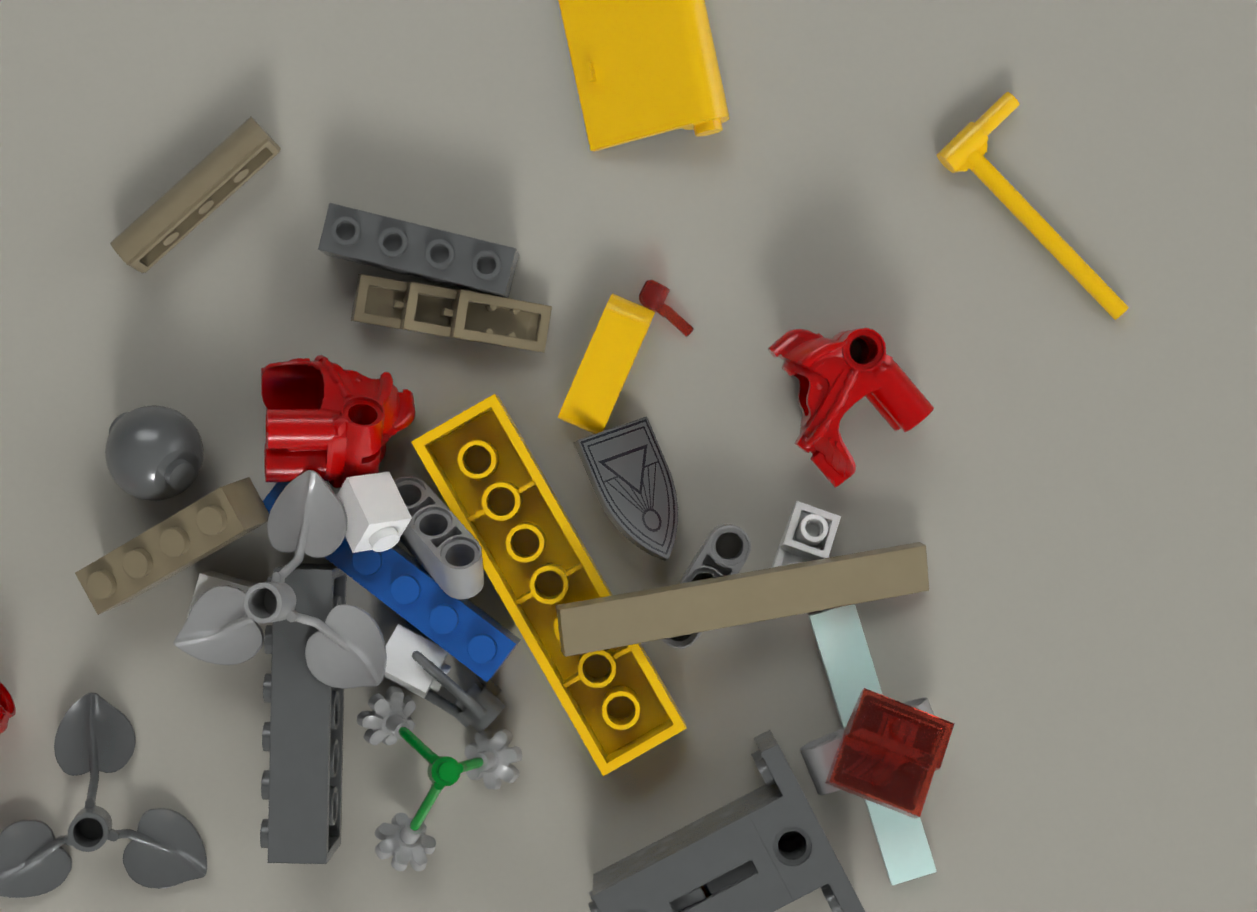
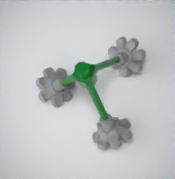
[357,686,522,871]

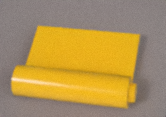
[558,0,730,152]

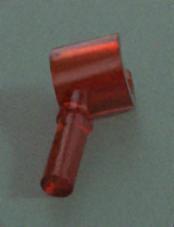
[639,280,694,337]

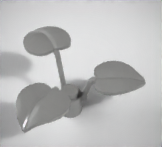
[174,470,387,689]

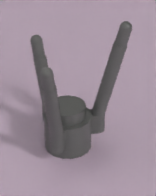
[412,651,505,733]

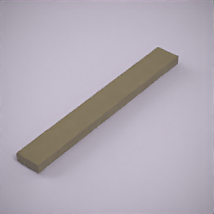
[556,542,929,657]

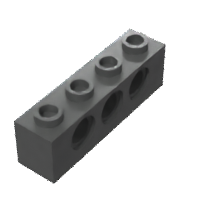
[318,203,519,298]

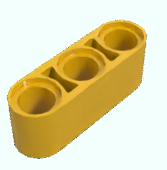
[558,293,655,434]

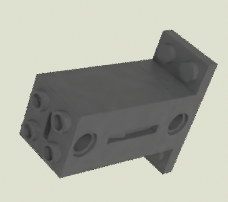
[588,730,865,912]

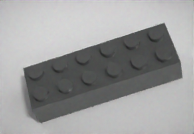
[260,563,347,864]

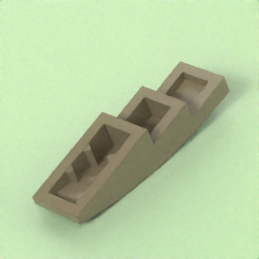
[351,274,552,353]

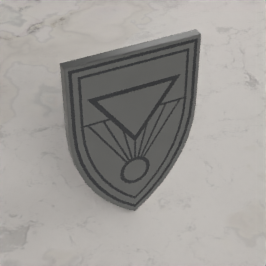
[574,416,678,561]

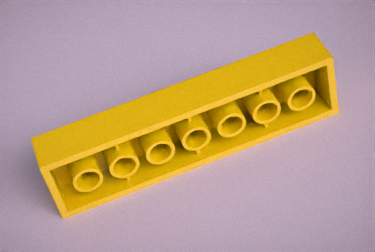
[411,394,687,776]

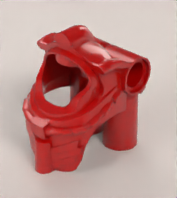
[768,328,934,488]
[261,355,416,488]

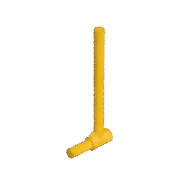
[936,92,1129,320]

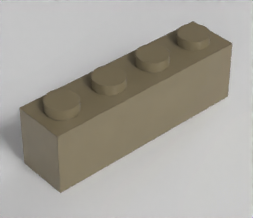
[75,477,269,615]

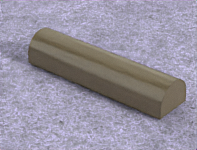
[110,116,281,273]

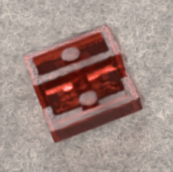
[825,688,955,819]

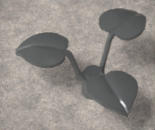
[0,692,207,898]

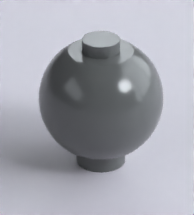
[105,405,204,501]

